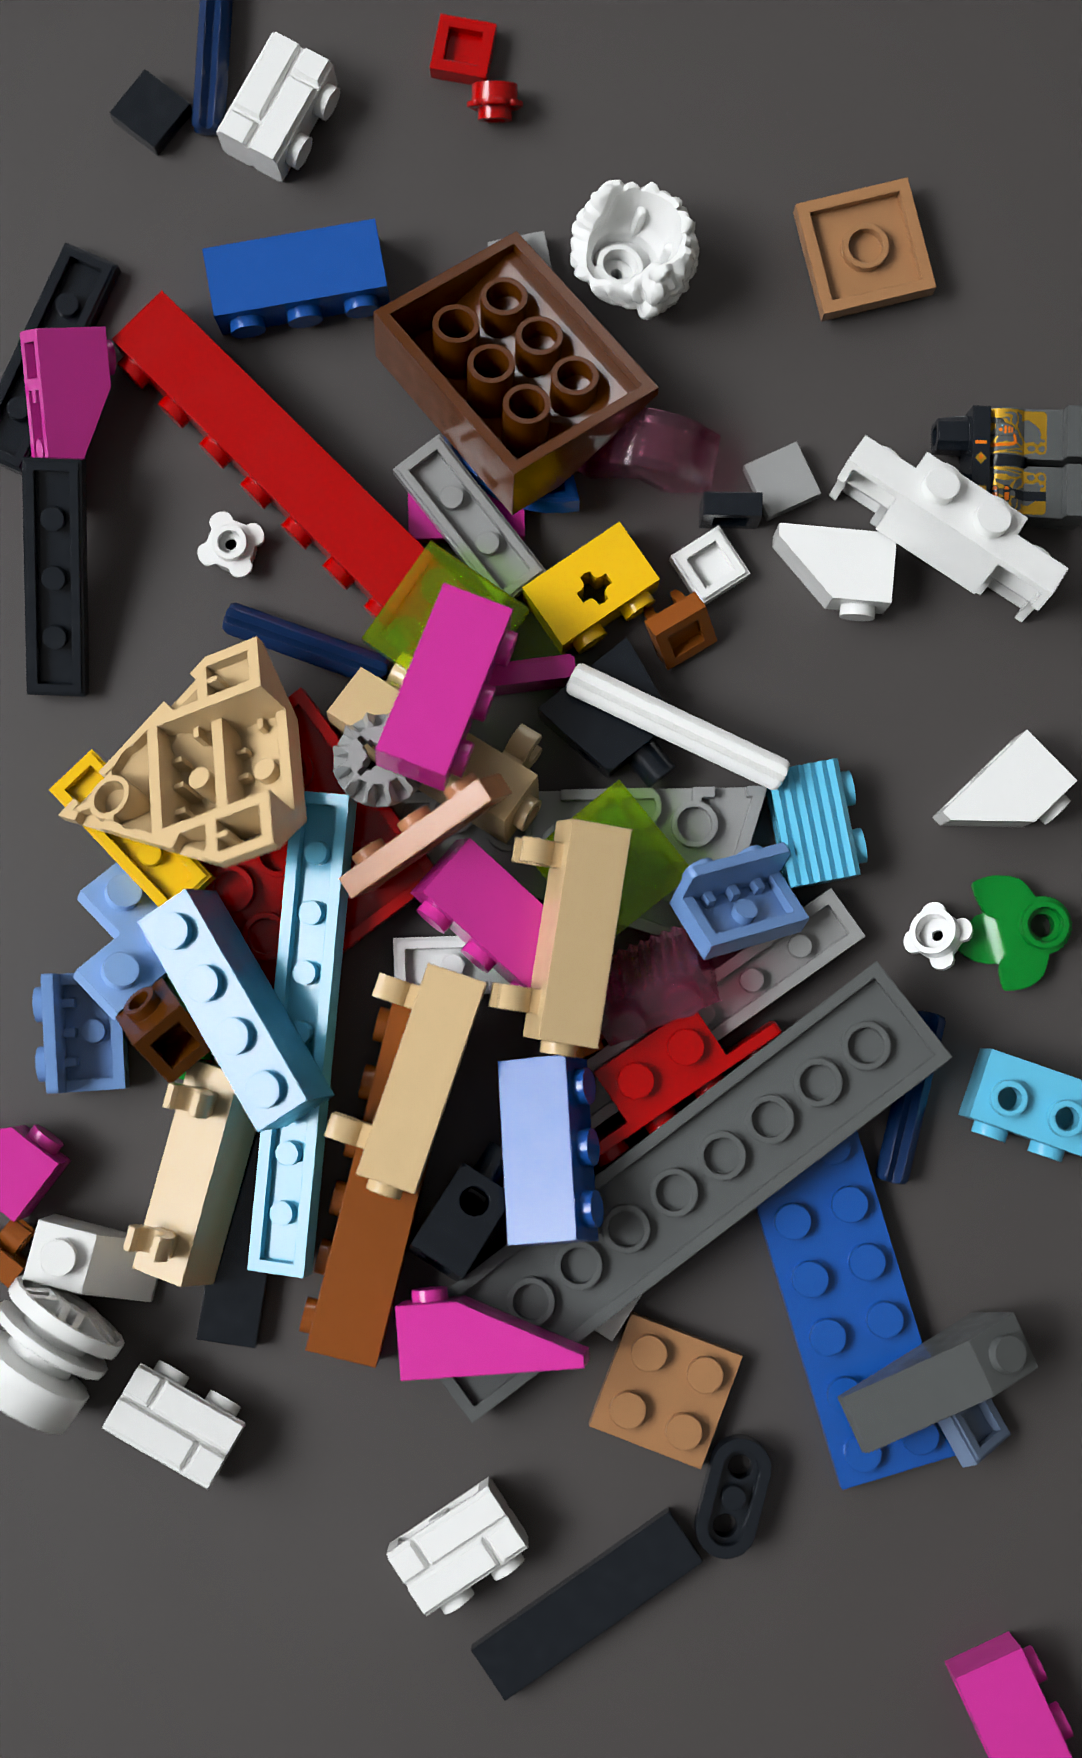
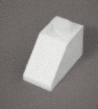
[772,523,896,621]
[932,730,1078,827]
[23,1214,159,1302]

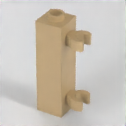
[327,653,542,844]
[488,819,632,1058]
[324,963,487,1200]
[123,1058,256,1287]

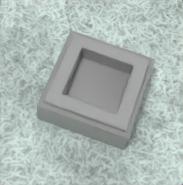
[743,441,821,522]

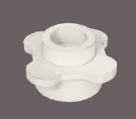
[197,511,265,578]
[903,902,973,971]

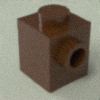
[115,978,211,1083]

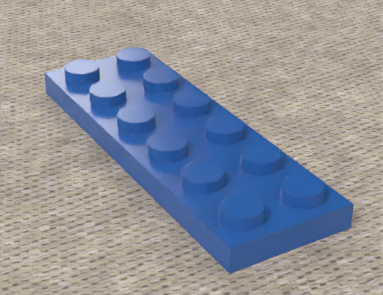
[755,1131,956,1490]

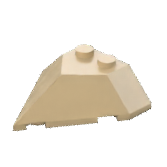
[58,636,307,868]

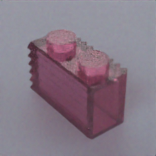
[600,925,721,1046]

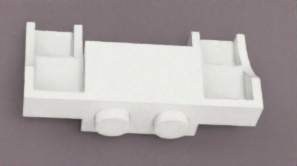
[828,435,1069,623]

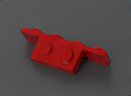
[593,1005,782,1167]

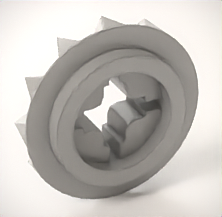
[333,712,422,807]

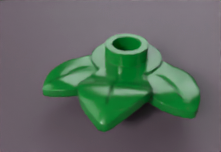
[957,875,1072,991]

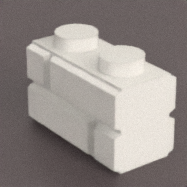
[216,31,340,182]
[102,1360,246,1490]
[386,1477,528,1616]

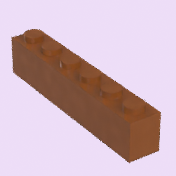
[299,1003,434,1368]

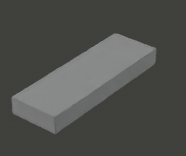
[393,434,546,606]

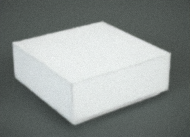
[669,525,750,605]

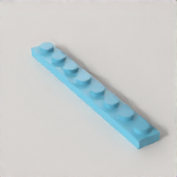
[247,791,357,1278]

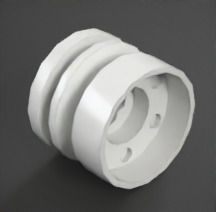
[0,1274,125,1435]

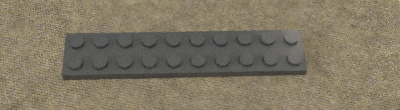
[439,961,952,1424]

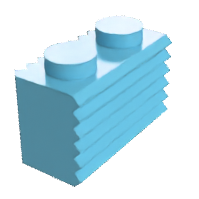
[766,758,868,889]

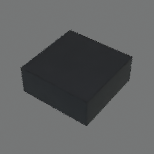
[109,69,193,156]
[699,491,763,529]

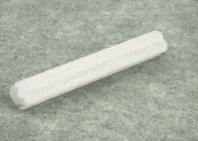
[566,663,790,790]

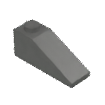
[837,1312,1039,1453]

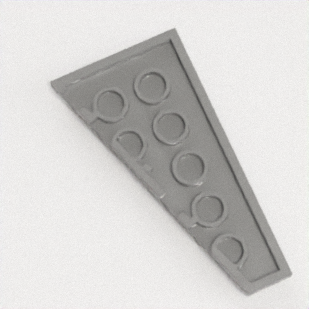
[392,786,767,949]

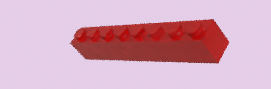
[112,290,469,657]

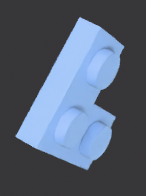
[73,862,168,1020]

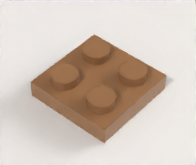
[793,177,936,321]
[589,1311,743,1469]

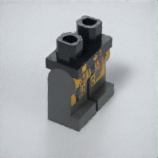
[931,405,1082,530]

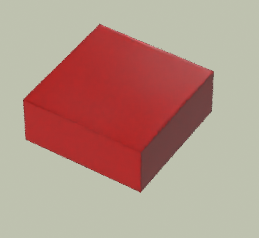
[430,13,497,85]

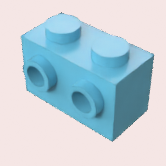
[958,1048,1082,1163]

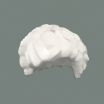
[570,180,700,320]

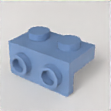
[669,842,810,960]
[32,973,130,1094]

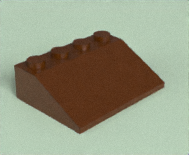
[373,231,659,515]

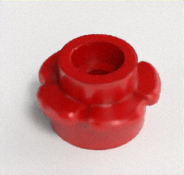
[466,81,523,123]

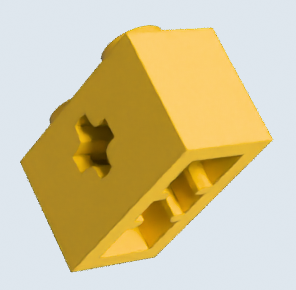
[522,521,660,655]

